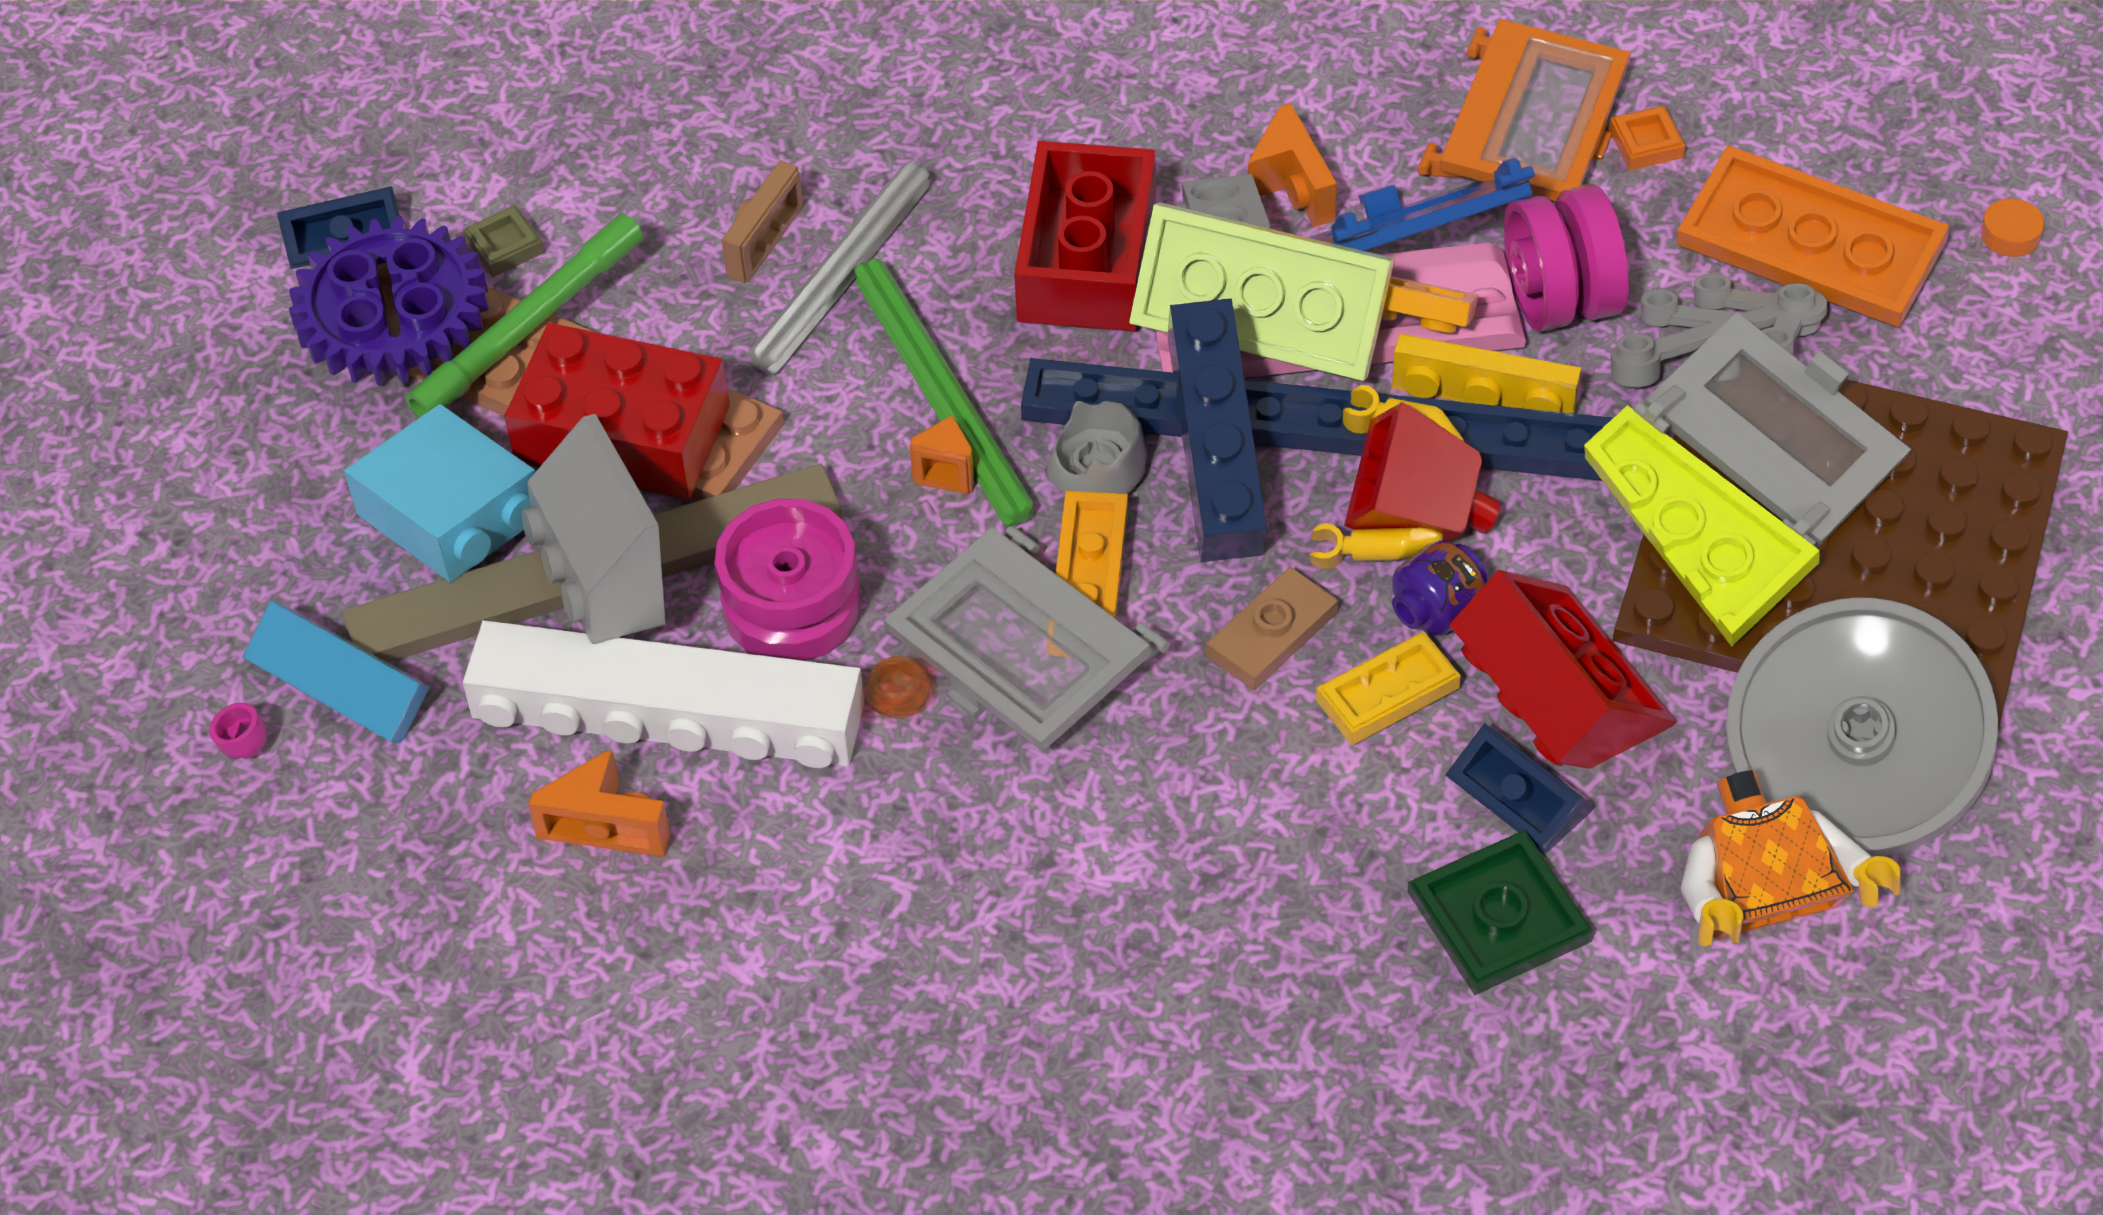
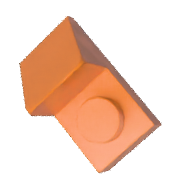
[1247,103,1337,228]
[528,750,671,857]

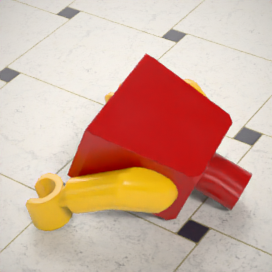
[1310,385,1500,569]

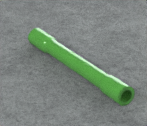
[405,213,643,418]

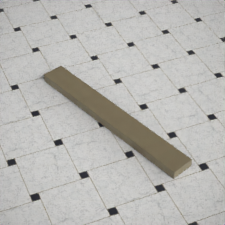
[342,463,843,663]

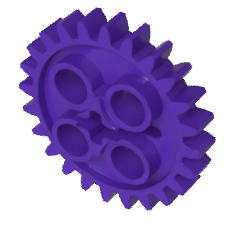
[289,216,489,385]

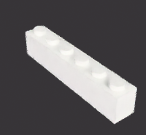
[463,620,865,768]

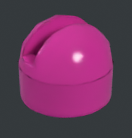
[209,703,267,759]

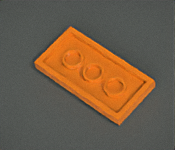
[1676,145,1950,328]

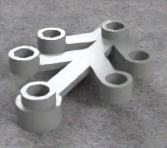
[1611,273,1827,387]

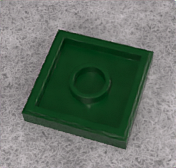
[1407,830,1594,996]

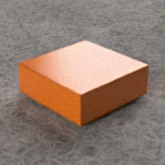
[1608,105,1686,171]

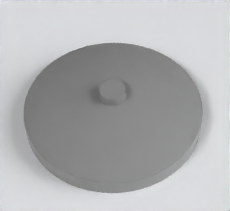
[1726,598,1998,857]

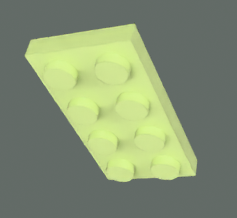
[1129,202,1395,381]

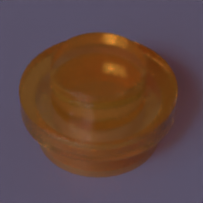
[865,656,930,718]

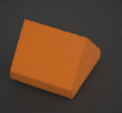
[909,415,975,494]

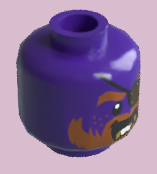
[1392,540,1488,636]

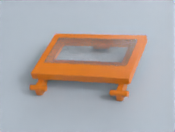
[1417,18,1631,201]

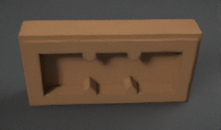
[721,160,803,284]
[1206,567,1338,691]

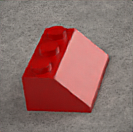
[1449,569,1677,769]

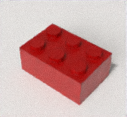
[1014,141,1156,331]
[504,322,730,500]

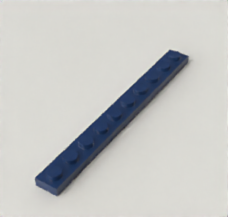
[1021,358,1613,481]

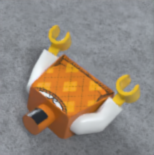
[1680,770,1901,947]

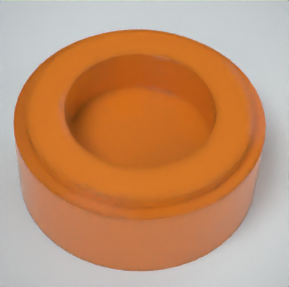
[1980,198,2044,257]

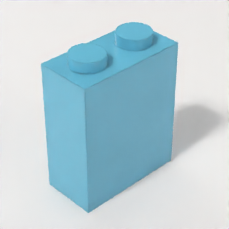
[344,404,535,583]

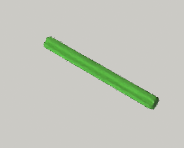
[855,258,1034,527]

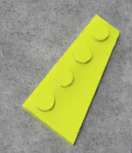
[1584,405,1820,646]

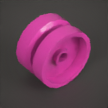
[1503,184,1629,332]
[714,498,861,661]

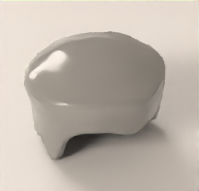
[1047,401,1147,494]

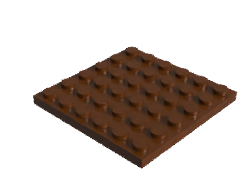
[1612,355,2068,728]

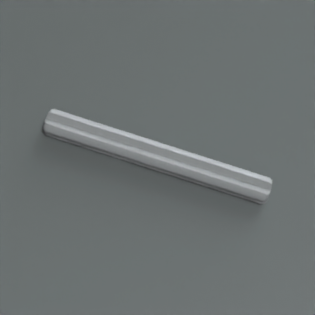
[749,161,930,375]

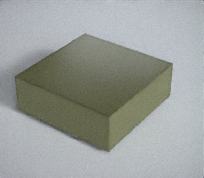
[463,205,545,277]

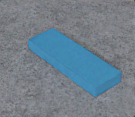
[242,600,430,744]

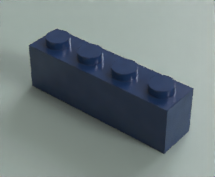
[1167,298,1267,562]

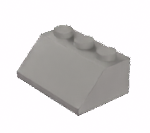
[521,414,666,644]

